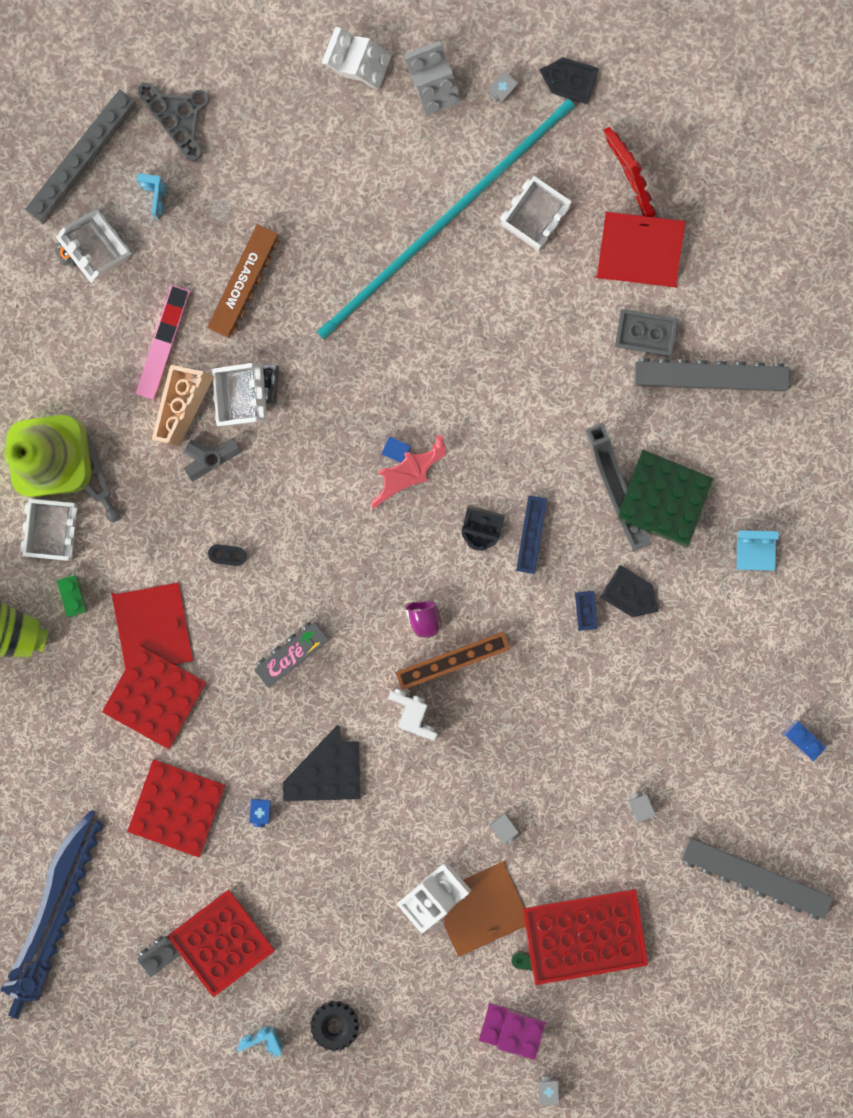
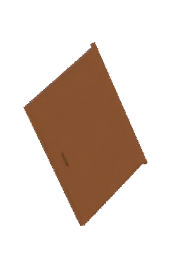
[441,860,525,957]

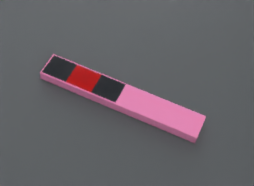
[135,285,190,400]

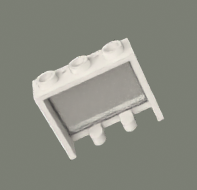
[500,176,572,252]
[56,209,132,283]
[212,363,267,427]
[21,499,78,561]

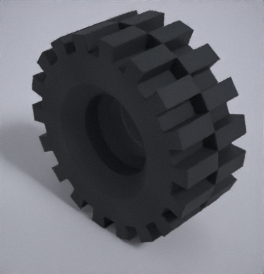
[310,1001,359,1052]

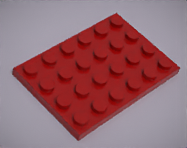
[522,889,648,986]

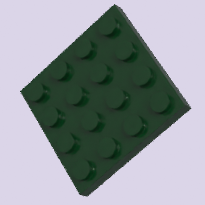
[616,450,713,548]

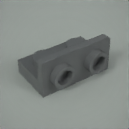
[136,935,181,977]

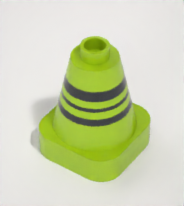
[4,415,92,497]
[0,601,48,658]

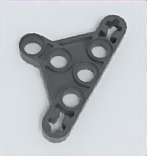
[138,83,209,161]

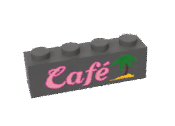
[254,622,329,688]

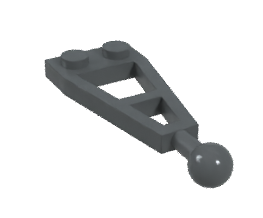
[84,433,121,522]

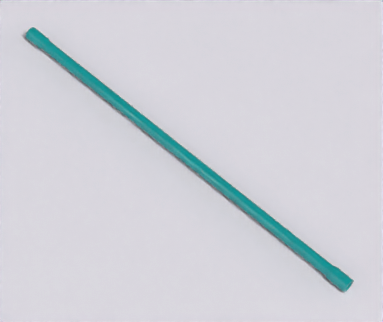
[316,99,575,340]

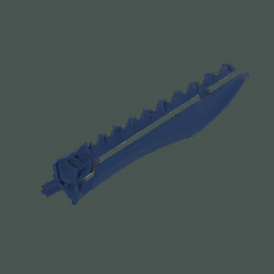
[0,810,103,1019]

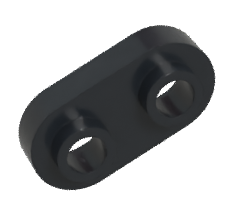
[208,544,247,566]

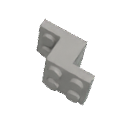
[404,41,461,115]

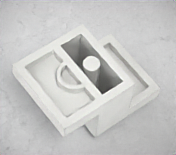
[322,27,392,90]
[388,689,437,741]
[397,862,471,933]

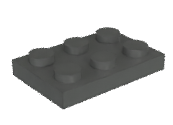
[615,309,678,357]

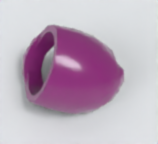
[405,601,441,638]

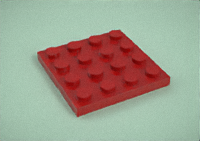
[102,645,207,749]
[127,759,226,858]
[167,889,275,998]

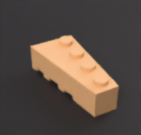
[152,365,214,447]

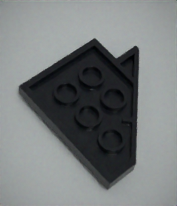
[283,725,361,801]

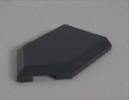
[539,57,599,105]
[600,565,659,618]

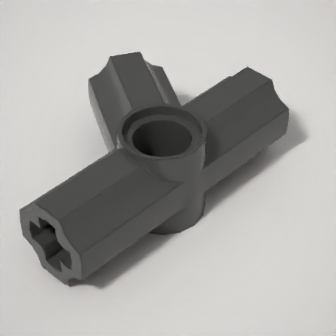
[183,438,242,482]

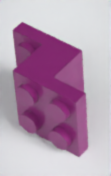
[479,1003,546,1060]

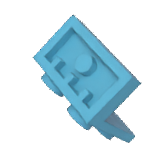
[136,173,167,220]
[736,530,779,571]
[237,1026,284,1057]

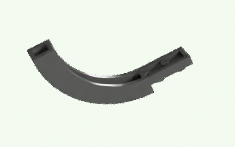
[585,422,651,552]

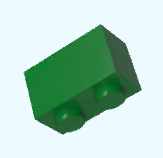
[56,575,88,617]

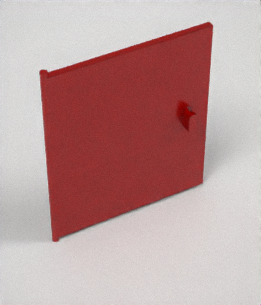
[595,211,685,288]
[111,582,193,669]

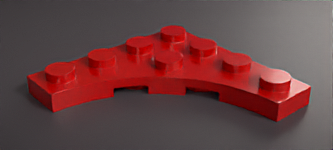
[603,126,657,217]

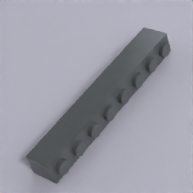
[25,89,137,224]
[634,358,789,392]
[680,837,833,920]

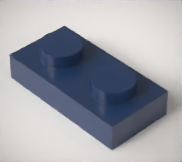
[575,591,598,631]

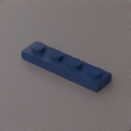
[516,495,547,574]

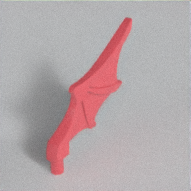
[371,435,446,509]

